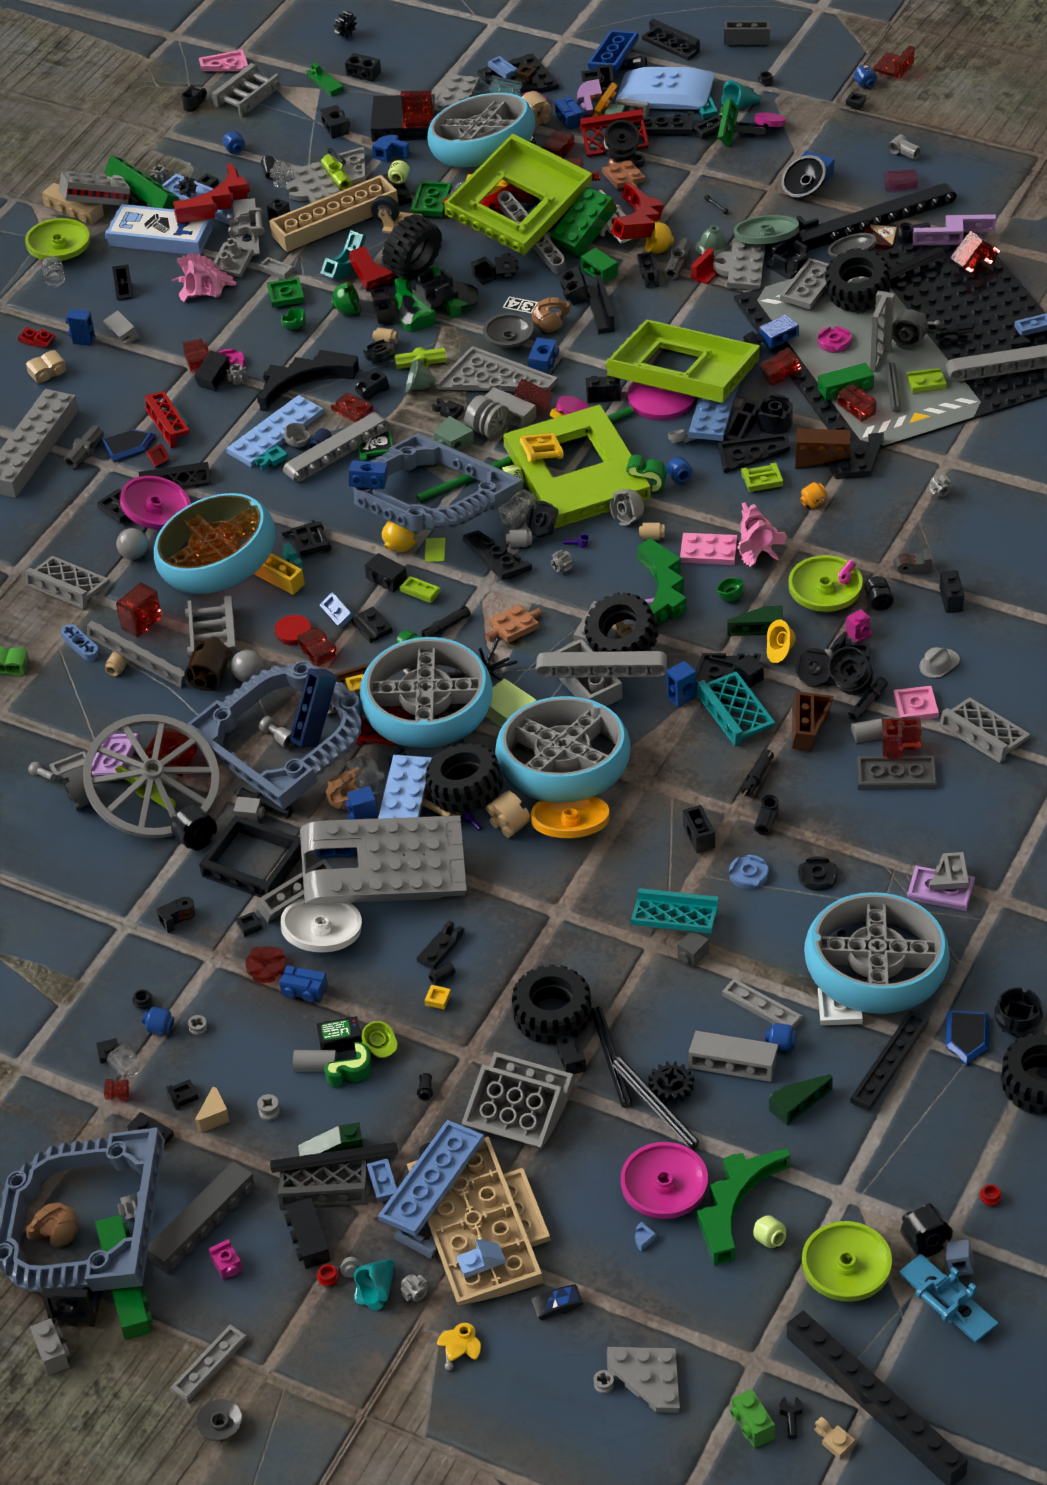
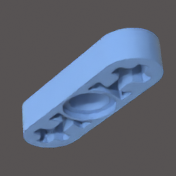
[61,624,99,661]

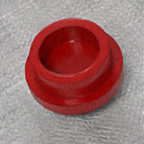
[980,1184,1002,1206]
[317,1264,339,1286]

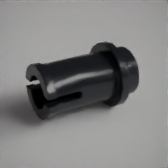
[428,962,456,985]
[417,1073,433,1101]

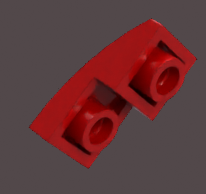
[18,326,56,347]

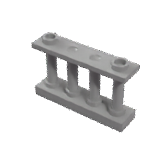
[212,63,281,117]
[185,596,237,660]

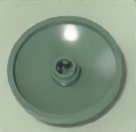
[734,215,799,244]

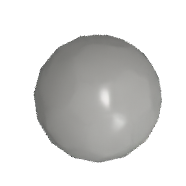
[116,528,148,560]
[231,650,264,682]

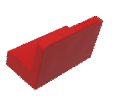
[691,248,723,284]

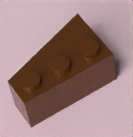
[795,428,850,469]
[792,691,834,751]

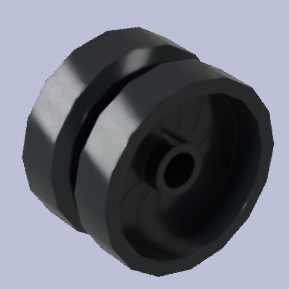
[603,120,639,161]

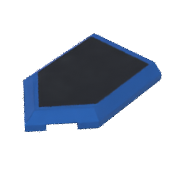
[102,429,156,462]
[946,1010,989,1066]

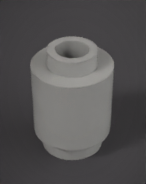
[506,529,532,548]

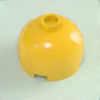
[645,221,674,254]
[381,521,418,553]

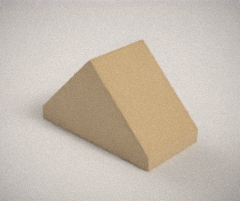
[195,1087,230,1133]

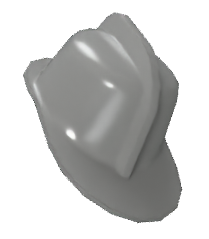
[919,647,960,678]

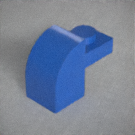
[372,135,410,162]

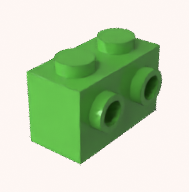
[730,1389,775,1449]

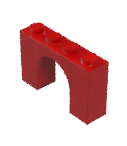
[349,246,400,291]

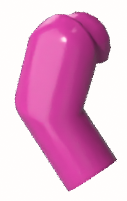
[838,559,856,585]

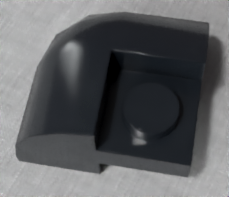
[581,64,614,95]

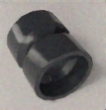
[864,576,894,611]

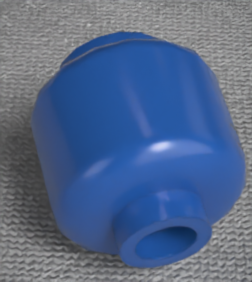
[854,65,877,88]
[223,131,245,154]
[667,457,692,483]
[142,1006,174,1036]
[765,1023,797,1052]

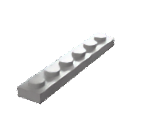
[87,621,185,688]

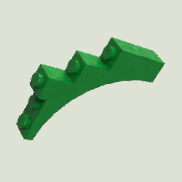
[637,538,687,624]
[697,1149,790,1266]

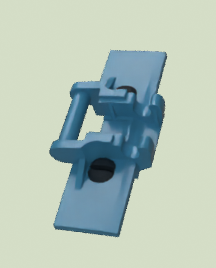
[898,1254,998,1343]

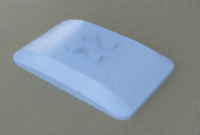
[615,67,715,109]

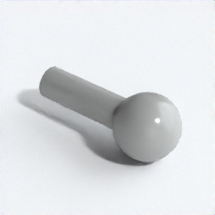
[28,762,56,781]

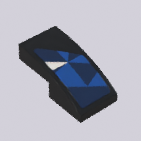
[531,1284,584,1321]

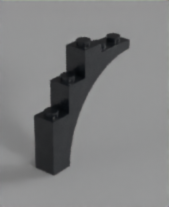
[257,350,360,412]

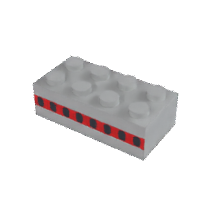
[59,171,130,206]

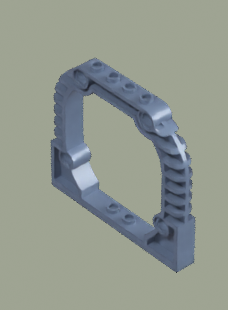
[353,433,523,532]
[187,661,363,810]
[0,1127,165,1293]

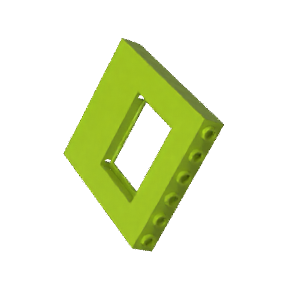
[444,133,592,255]
[605,319,760,403]
[503,404,651,529]

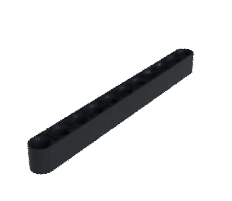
[792,183,957,251]

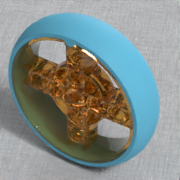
[154,493,275,594]

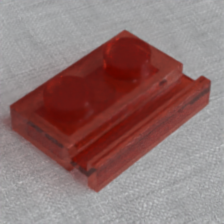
[331,392,373,423]

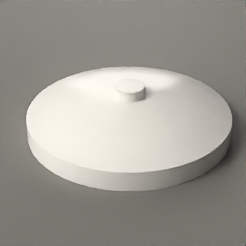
[281,898,362,952]

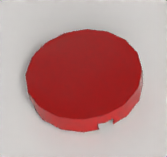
[275,615,312,645]

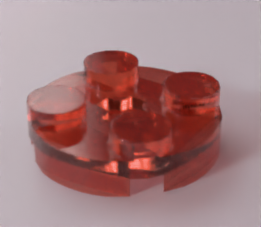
[246,946,287,983]

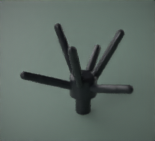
[479,638,517,681]

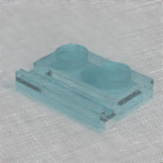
[488,76,523,96]

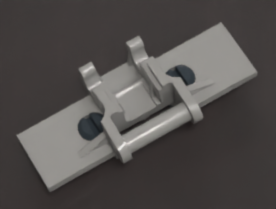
[227,198,265,256]

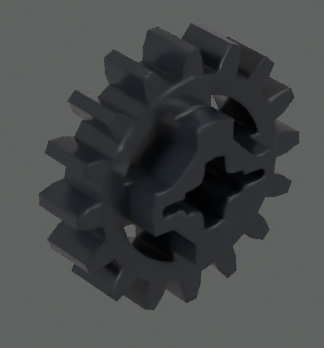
[648,1061,694,1104]

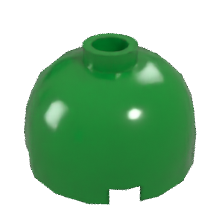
[331,281,361,316]

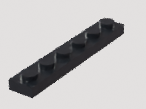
[850,1010,929,1111]

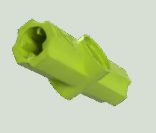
[321,154,352,190]
[395,347,447,369]

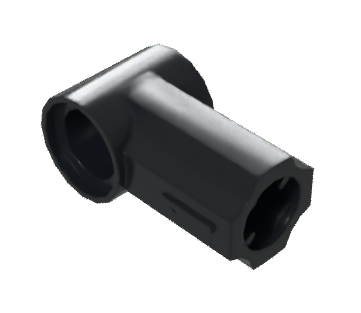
[898,222,931,244]
[754,794,779,836]

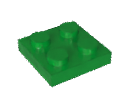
[267,277,305,308]

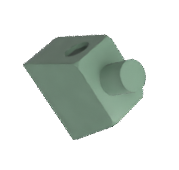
[434,416,474,451]

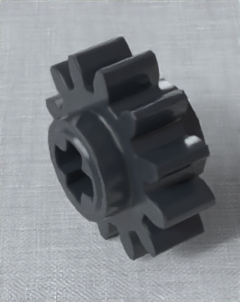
[333,11,357,38]

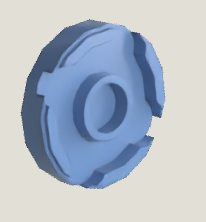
[729,855,769,889]

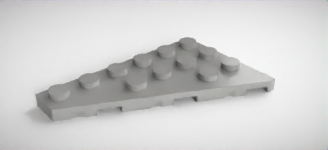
[436,346,558,393]

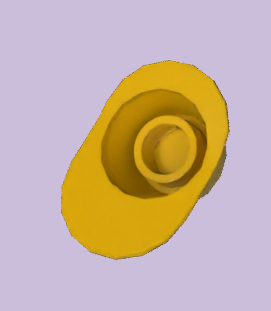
[767,620,796,663]

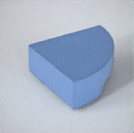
[635,1221,657,1252]

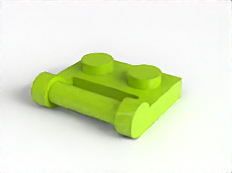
[741,462,783,492]

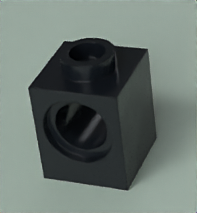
[267,198,290,220]

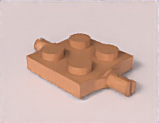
[602,159,645,189]
[485,604,542,643]

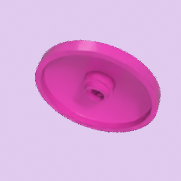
[628,382,696,420]
[120,476,191,530]
[620,1142,708,1219]

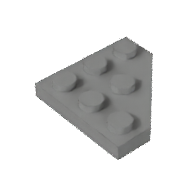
[607,1347,680,1413]

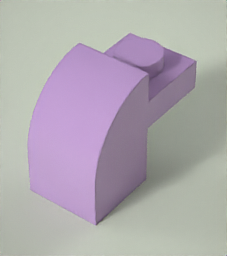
[577,79,602,117]

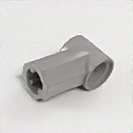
[887,134,921,160]

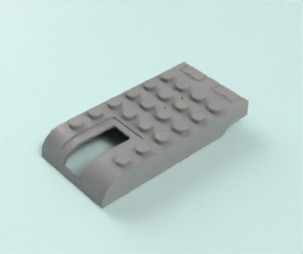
[300,816,467,905]

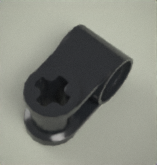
[182,85,207,111]

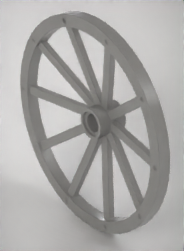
[83,714,219,838]

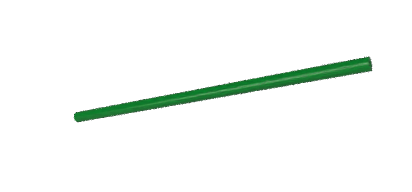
[416,406,634,502]

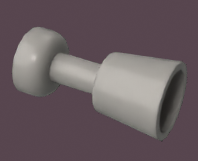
[259,716,295,750]

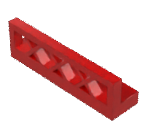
[145,391,190,448]

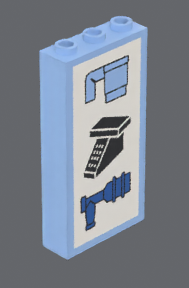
[105,204,214,255]

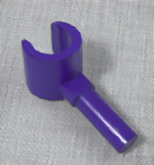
[563,534,589,548]
[461,811,482,831]

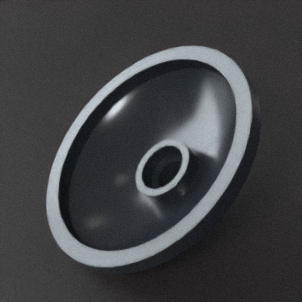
[781,155,827,199]

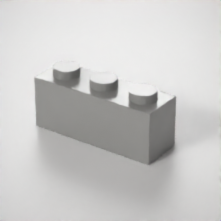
[485,387,537,428]

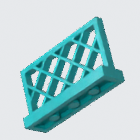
[696,671,775,746]
[631,888,719,934]

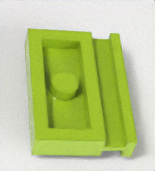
[906,368,947,393]

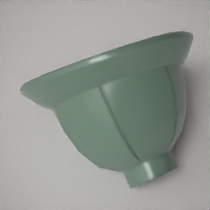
[695,225,729,256]
[405,359,436,393]

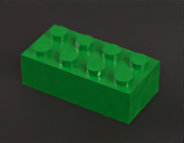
[550,187,617,258]

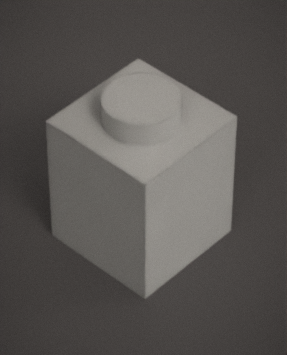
[233,797,265,823]

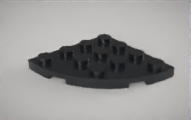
[478,53,559,94]

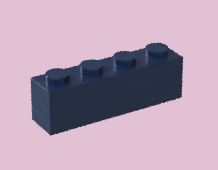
[289,669,338,747]

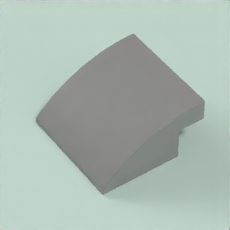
[461,1052,576,1148]

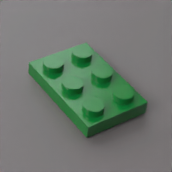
[411,181,452,217]

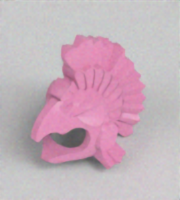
[172,253,237,302]
[737,502,787,567]

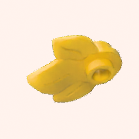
[437,1323,481,1362]

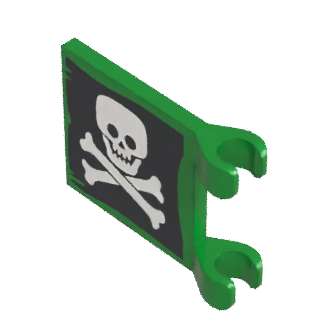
[358,430,393,461]

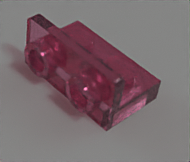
[883,169,917,190]

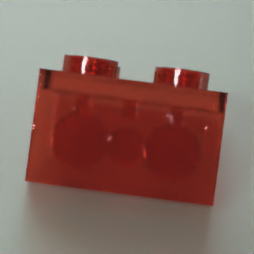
[873,45,915,78]
[401,90,434,128]

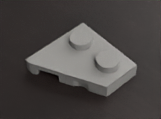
[929,852,969,890]

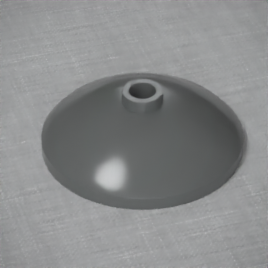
[828,233,876,258]
[483,313,534,348]

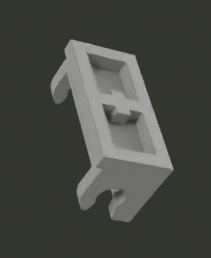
[103,311,140,345]

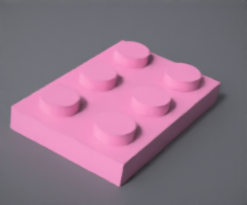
[680,533,737,565]

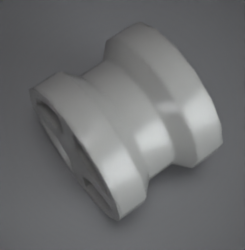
[257,1094,280,1121]

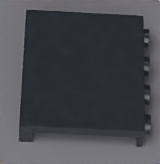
[371,94,436,142]

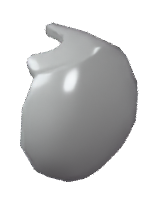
[284,423,310,448]

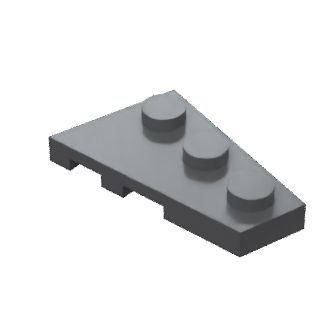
[335,147,366,185]

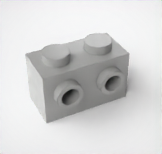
[30,1318,70,1376]

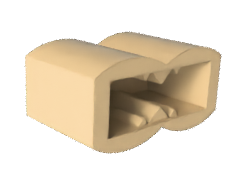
[26,350,67,384]

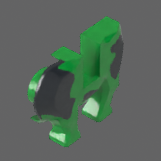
[394,266,479,332]

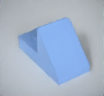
[456,1239,506,1278]

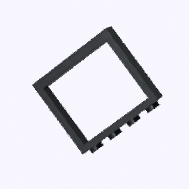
[199,815,302,898]

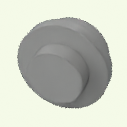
[340,1257,362,1278]

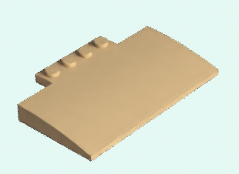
[407,1137,551,1305]

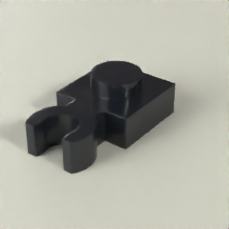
[432,398,464,419]

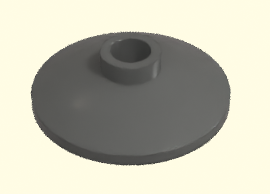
[196,1399,242,1441]

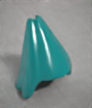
[721,80,761,110]
[354,1259,394,1310]

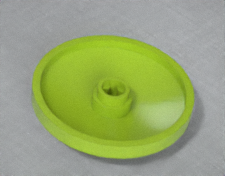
[25,218,90,261]
[789,555,863,612]
[802,1221,892,1302]

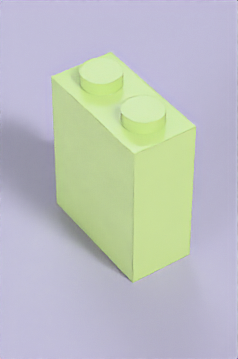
[486,678,537,727]

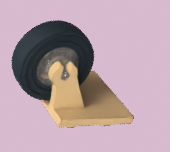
[371,195,422,234]

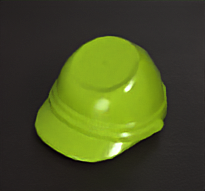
[361,1021,398,1058]

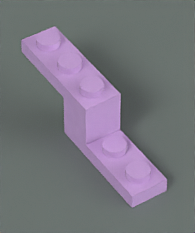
[913,214,996,245]

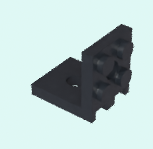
[42,1287,102,1327]

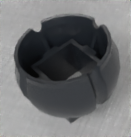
[995,987,1043,1037]

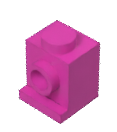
[846,609,872,643]
[209,1239,243,1280]

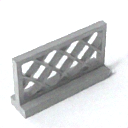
[870,291,895,372]
[25,556,110,609]
[939,697,1030,763]

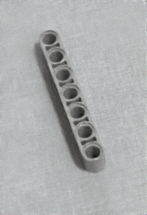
[497,191,566,275]
[945,344,1047,382]
[283,412,389,483]
[536,651,667,678]

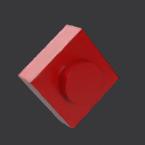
[146,443,170,467]

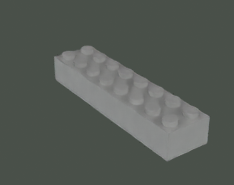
[0,389,79,498]

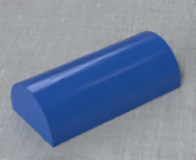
[587,30,639,76]

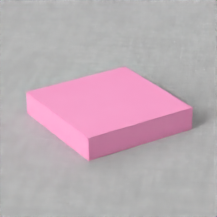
[893,686,939,722]

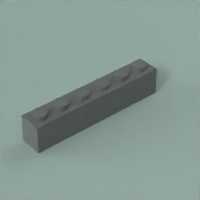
[147,1161,255,1274]

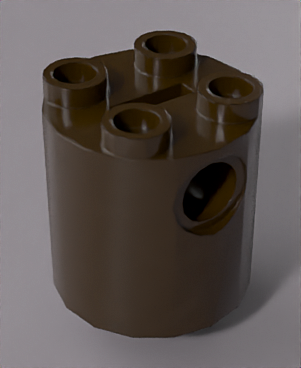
[184,636,232,691]

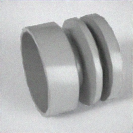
[464,395,510,440]

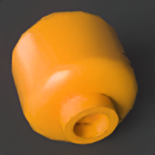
[800,482,828,509]

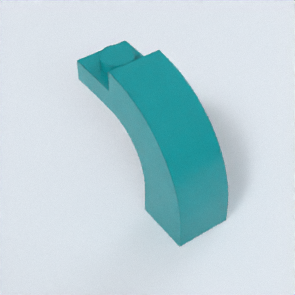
[320,230,367,279]

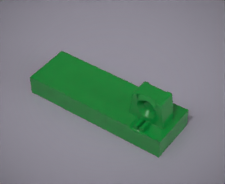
[306,62,344,96]
[717,98,739,147]

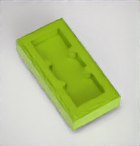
[400,576,441,603]

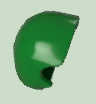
[281,308,306,331]
[717,578,745,602]

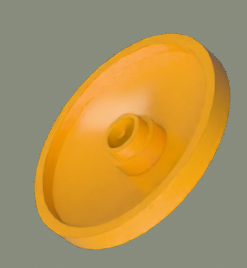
[531,796,610,838]

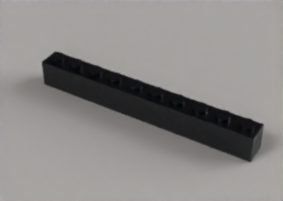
[787,1310,968,1485]

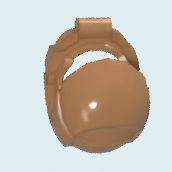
[532,297,571,334]
[326,768,361,810]
[26,1202,79,1247]

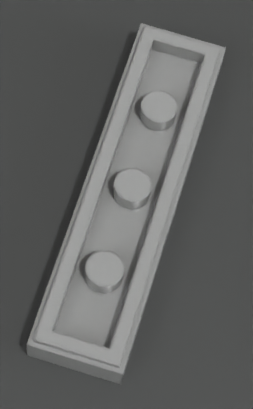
[722,979,802,1030]
[170,1324,248,1403]

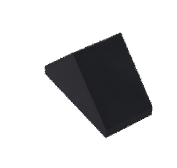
[112,264,133,299]

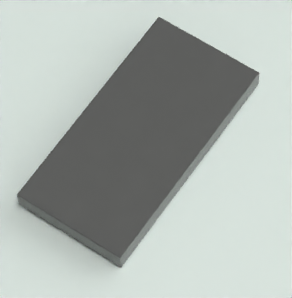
[857,756,937,790]

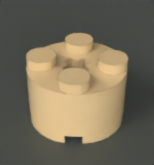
[522,91,552,128]
[485,791,531,838]

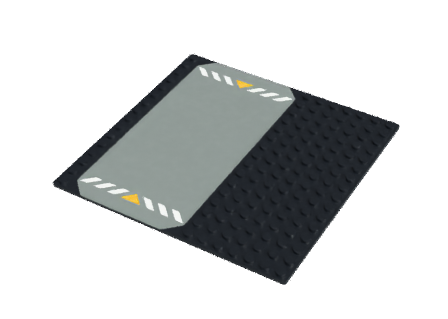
[734,232,1047,449]

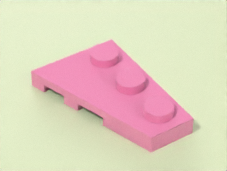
[199,50,248,71]

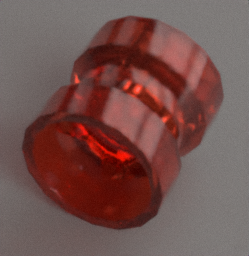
[104,1079,129,1101]

